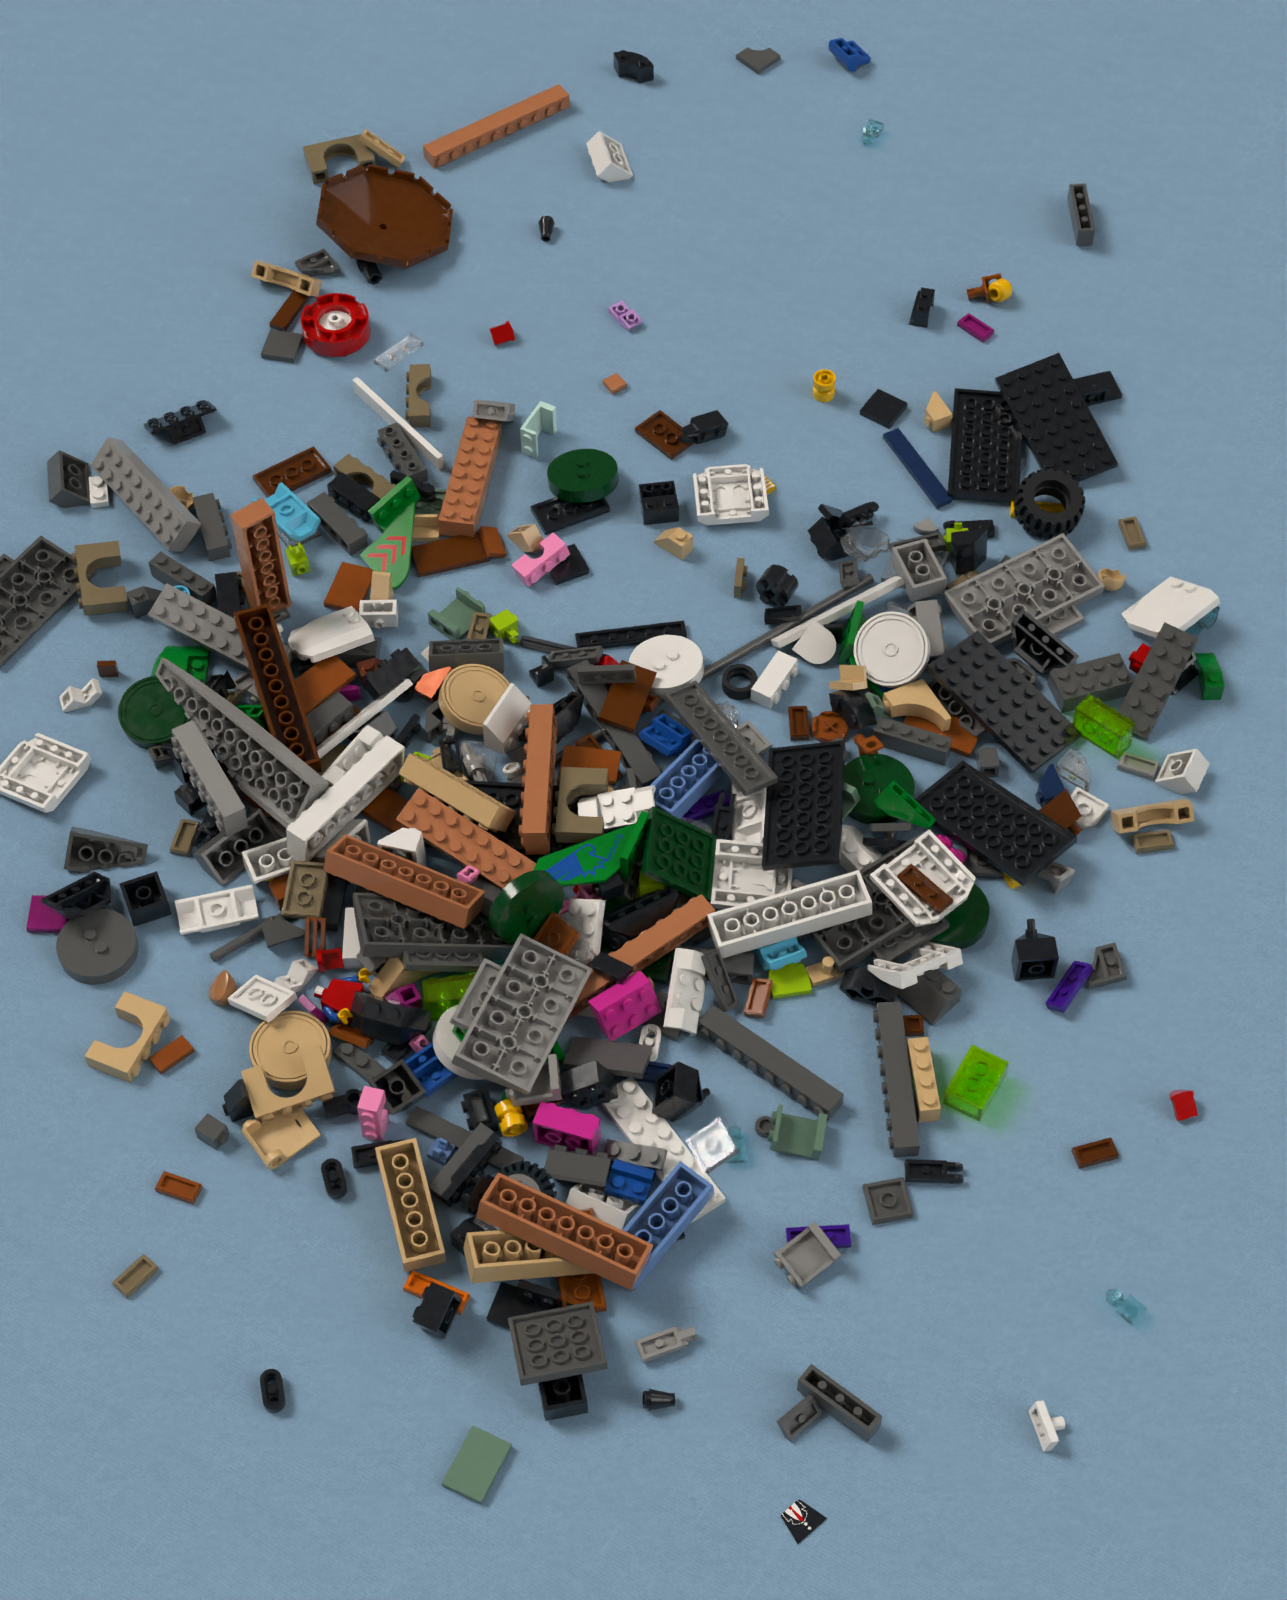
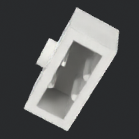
[359,599,399,628]

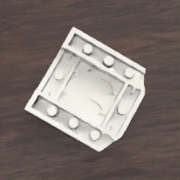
[693,464,769,526]
[1121,576,1220,638]
[288,606,375,663]
[0,733,91,813]
[869,830,976,927]
[711,839,793,909]

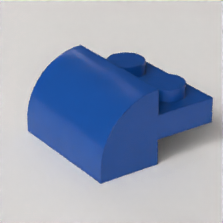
[828,38,871,71]
[638,713,693,756]
[404,1042,459,1098]
[604,1159,656,1205]

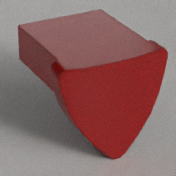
[489,321,515,345]
[316,948,344,973]
[1169,1090,1198,1121]

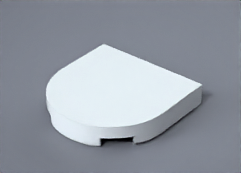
[792,620,836,664]
[1070,787,1110,828]

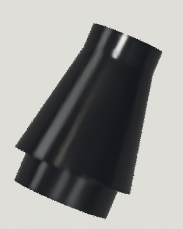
[538,216,555,241]
[642,1388,675,1411]

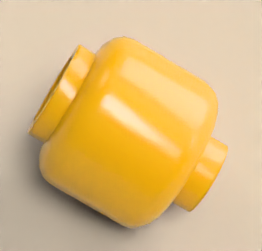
[987,278,1012,303]

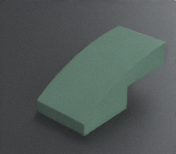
[865,692,892,719]

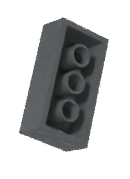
[1047,653,1134,713]

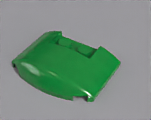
[151,646,211,684]

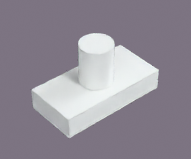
[1028,1400,1065,1452]

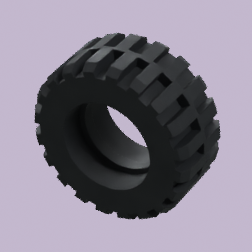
[1014,468,1086,539]

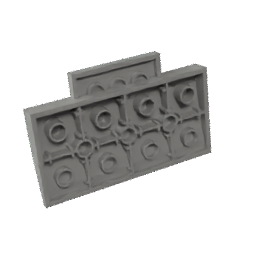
[943,533,1105,647]
[450,933,593,1094]

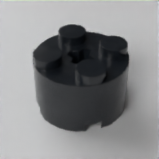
[756,564,798,607]

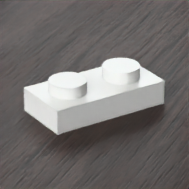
[89,476,109,508]

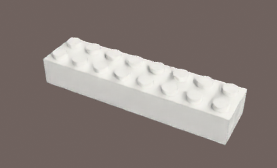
[286,735,405,862]
[707,870,872,959]

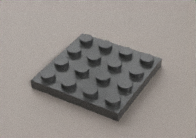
[508,1301,608,1386]

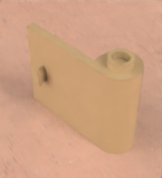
[241,1107,321,1170]

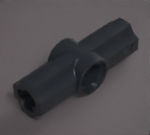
[356,259,382,285]
[322,1089,363,1119]

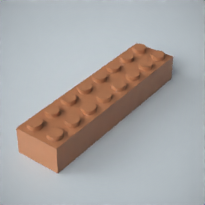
[438,416,503,537]
[230,498,292,613]
[519,704,557,855]
[396,788,536,889]
[323,834,485,929]
[476,1172,653,1291]

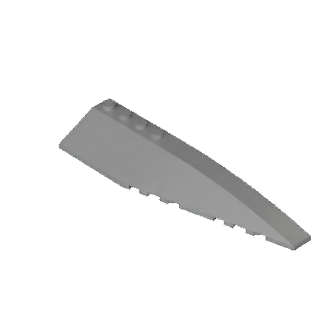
[155,658,329,829]

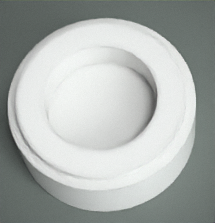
[503,762,523,779]

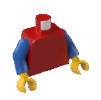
[314,968,372,1025]

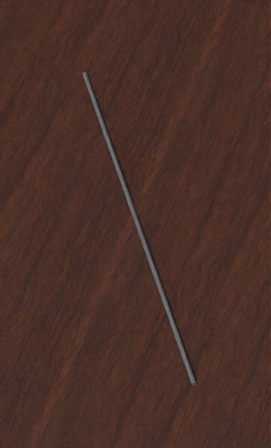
[210,574,874,962]

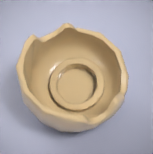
[169,486,194,510]
[1097,568,1127,591]

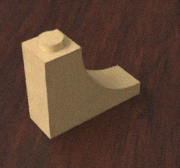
[882,679,951,732]
[368,957,441,998]

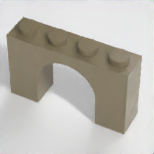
[303,134,376,184]
[72,541,128,616]
[552,767,609,843]

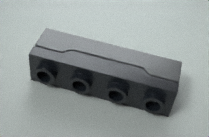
[428,1123,502,1207]

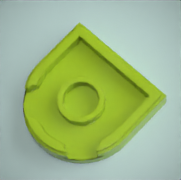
[768,962,812,999]

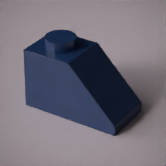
[1035,764,1065,807]

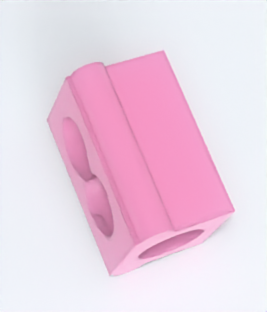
[457,865,480,885]
[409,1034,430,1053]

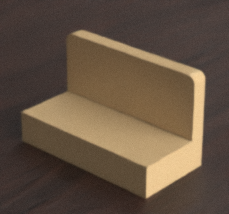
[412,514,439,542]
[829,664,867,691]

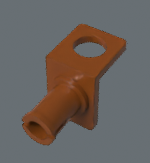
[967,273,1001,304]
[854,734,884,756]

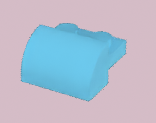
[754,937,807,971]

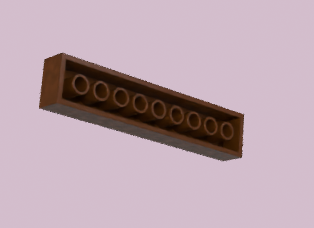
[233,603,322,773]

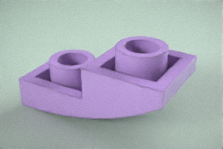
[608,300,642,330]

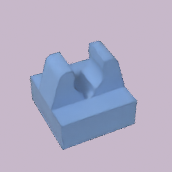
[427,1137,456,1166]

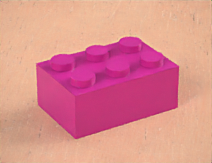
[588,970,662,1042]
[532,1102,601,1154]

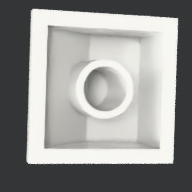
[1154,748,1210,794]

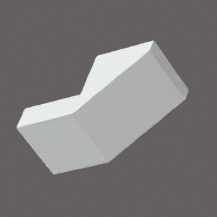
[59,678,102,712]
[274,959,319,993]

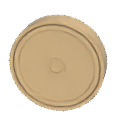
[438,664,510,735]
[249,1011,332,1090]

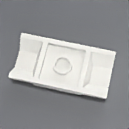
[322,725,384,786]
[731,784,766,843]
[577,785,656,832]
[175,885,259,935]
[663,948,706,1037]

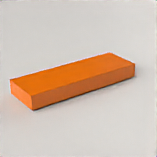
[403,1270,470,1315]

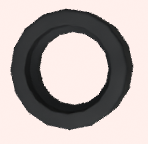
[722,664,757,700]

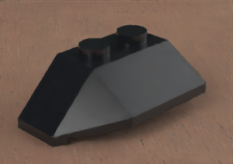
[1011,609,1079,674]
[518,691,584,744]
[41,872,111,920]
[603,886,679,937]
[351,991,432,1046]

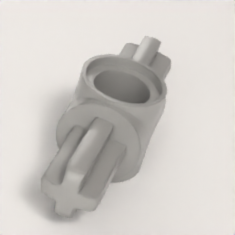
[459,742,487,781]

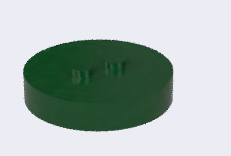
[547,449,619,503]
[118,676,191,749]
[844,754,915,824]
[489,870,564,944]
[927,884,990,949]

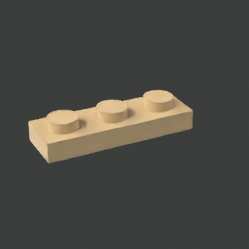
[358,129,406,168]

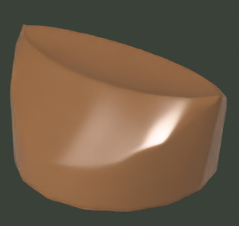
[208,970,238,1006]

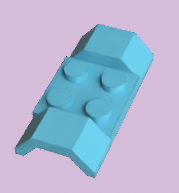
[252,482,320,541]

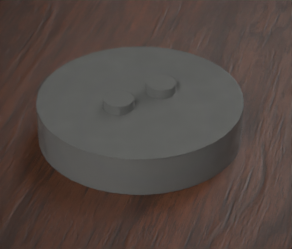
[56,909,138,985]

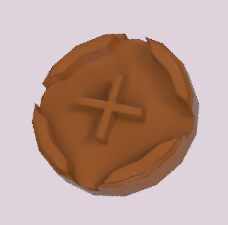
[811,711,849,743]

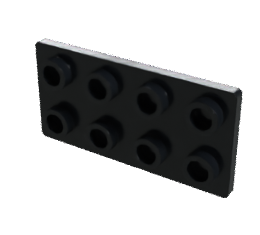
[1073,371,1122,406]
[144,400,217,445]
[486,1279,573,1328]

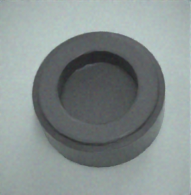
[755,1116,774,1138]

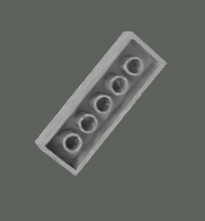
[171,720,248,837]

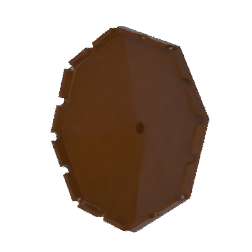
[316,164,453,269]

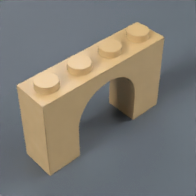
[84,991,170,1083]
[241,1045,337,1122]

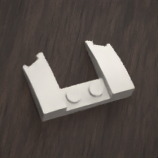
[868,942,963,989]

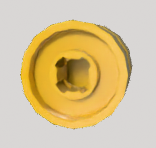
[813,369,836,402]
[494,1099,528,1137]

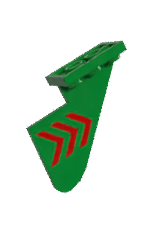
[359,475,421,589]

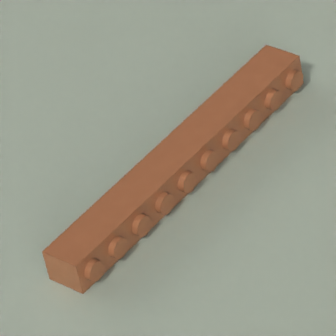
[423,84,570,169]
[566,894,716,1021]

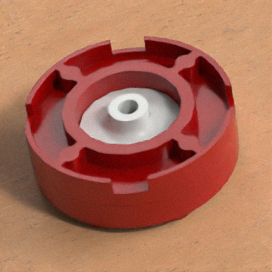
[301,293,371,357]

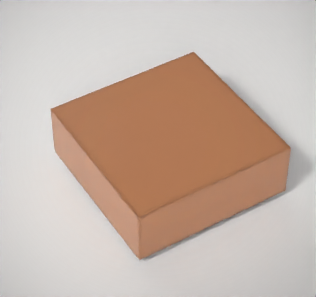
[603,373,627,395]

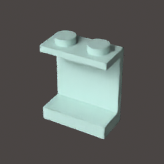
[520,401,557,458]

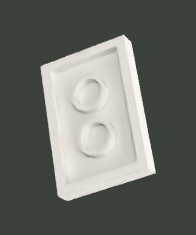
[567,898,605,960]
[227,975,297,1022]

